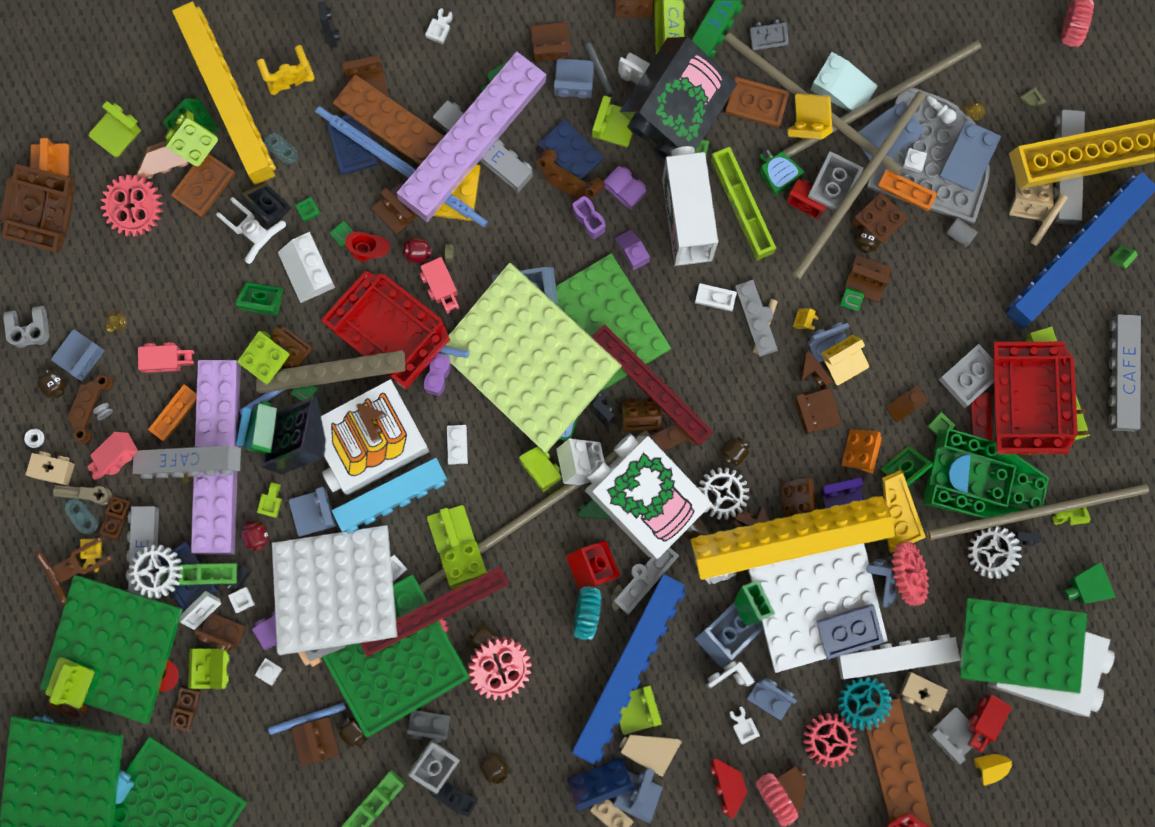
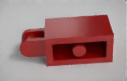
[967,695,1012,753]

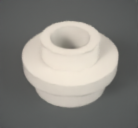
[24,429,44,448]

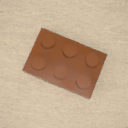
[725,77,789,128]
[171,154,236,218]

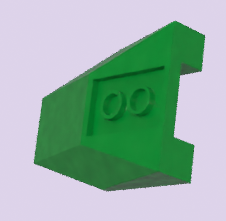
[922,428,1049,519]

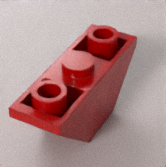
[710,758,747,819]

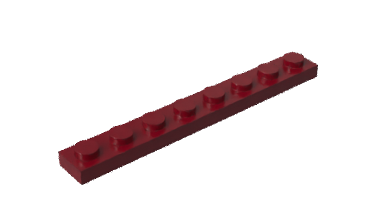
[592,324,713,446]
[361,567,510,657]

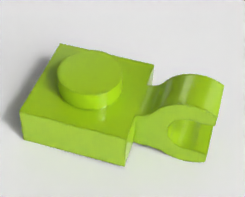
[257,482,282,518]
[1052,507,1090,525]

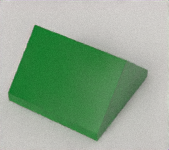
[236,282,283,317]
[880,446,933,486]

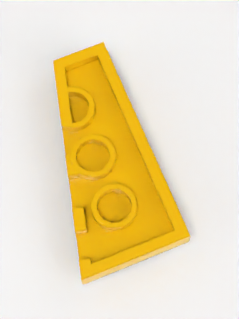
[882,470,925,553]

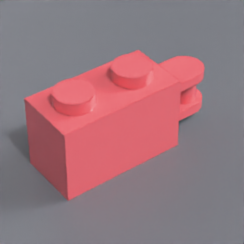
[419,257,459,314]
[138,342,194,373]
[88,432,138,480]

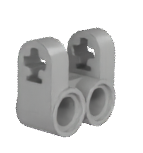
[3,306,49,348]

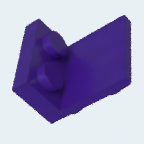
[820,478,863,509]

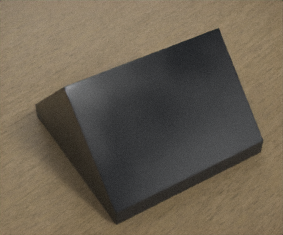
[240,183,292,228]

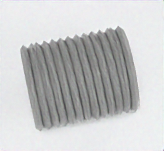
[946,218,978,248]

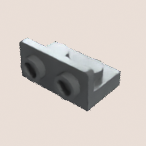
[407,710,451,743]

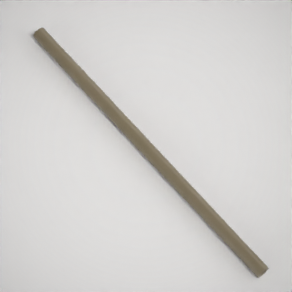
[724,33,903,175]
[781,40,981,157]
[792,91,926,280]
[927,484,1149,540]

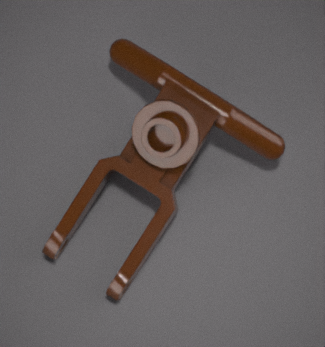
[35,537,113,604]

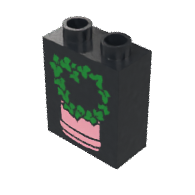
[620,37,738,160]

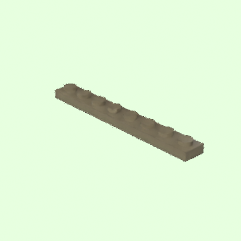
[256,350,405,394]

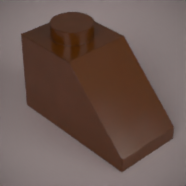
[776,765,807,813]

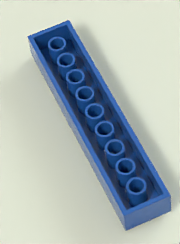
[1006,172,1155,329]
[572,574,686,764]

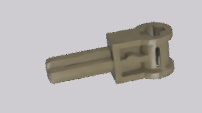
[53,485,112,505]

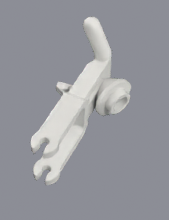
[215,197,286,264]

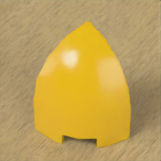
[974,754,1012,786]

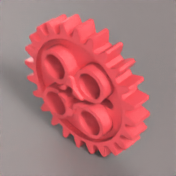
[101,175,163,236]
[892,542,929,606]
[467,636,532,700]

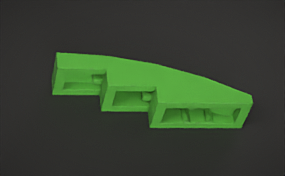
[161,564,237,585]
[342,770,406,827]

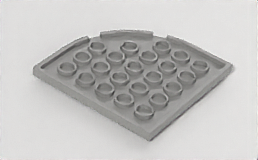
[866,88,990,224]

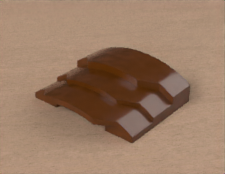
[0,164,74,252]

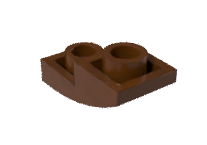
[99,496,131,541]
[170,686,201,732]

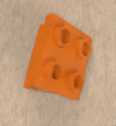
[30,138,69,176]
[841,429,882,474]

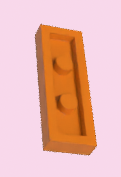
[877,169,937,212]
[148,385,197,442]

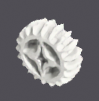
[698,468,749,520]
[968,526,1022,579]
[129,545,183,598]

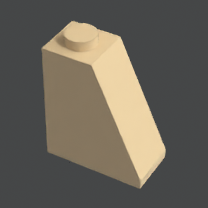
[619,735,682,777]

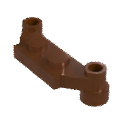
[537,148,605,200]
[67,375,114,445]
[649,424,697,452]

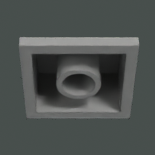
[407,741,460,794]

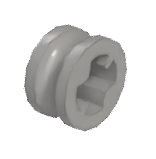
[93,403,113,420]

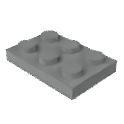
[939,344,994,408]

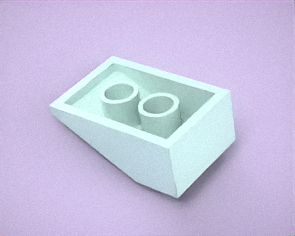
[811,52,877,112]

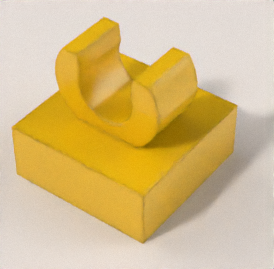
[793,308,818,330]

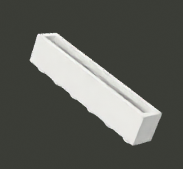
[837,634,960,679]

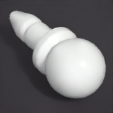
[927,96,956,124]

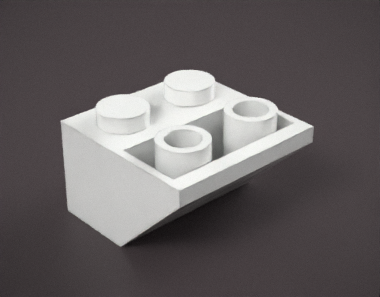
[556,439,605,485]

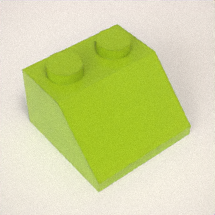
[519,446,562,492]

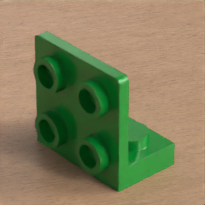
[163,98,219,133]

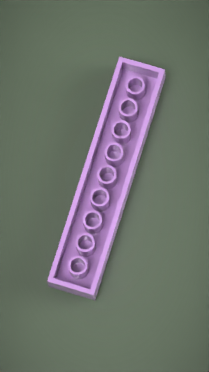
[397,52,546,222]
[191,360,241,554]

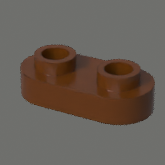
[48,697,87,721]

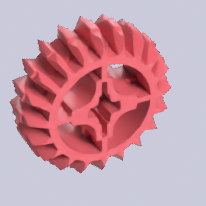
[1061,0,1094,47]
[803,713,857,768]
[756,773,798,827]

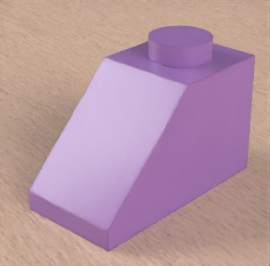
[615,230,650,271]

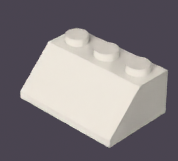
[278,232,335,303]

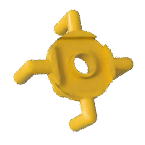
[257,45,314,95]

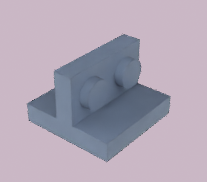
[613,768,663,823]

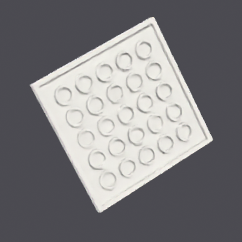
[272,525,397,655]
[748,543,888,673]

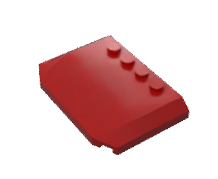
[321,271,450,390]
[993,341,1078,454]

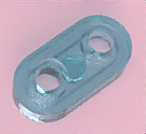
[265,133,298,165]
[65,499,98,534]

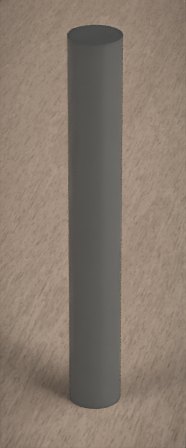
[585,43,614,95]

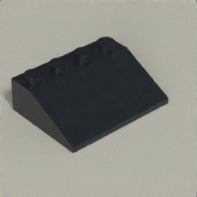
[262,396,326,475]

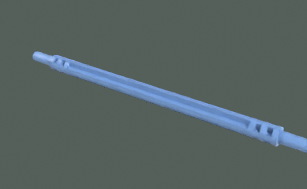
[316,106,488,227]

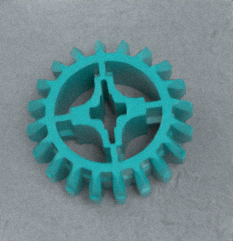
[573,586,601,640]
[838,677,892,731]

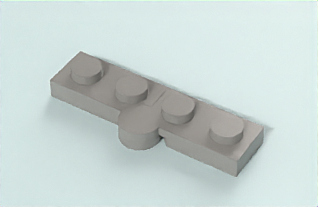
[735,280,778,357]
[613,547,679,614]

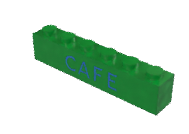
[692,0,744,59]

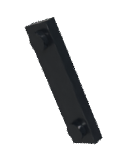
[318,1,340,48]

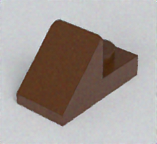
[800,351,833,388]
[885,385,928,423]
[356,403,387,443]
[735,506,769,526]

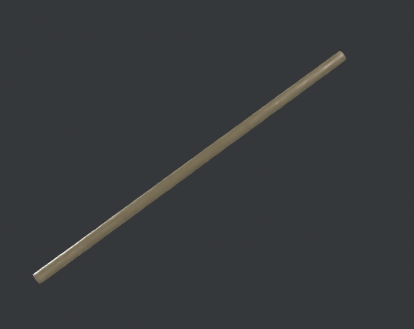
[419,430,650,593]

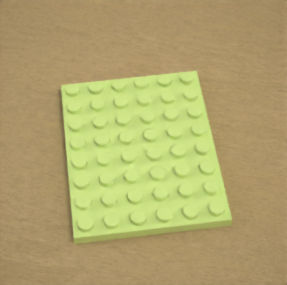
[441,263,622,452]

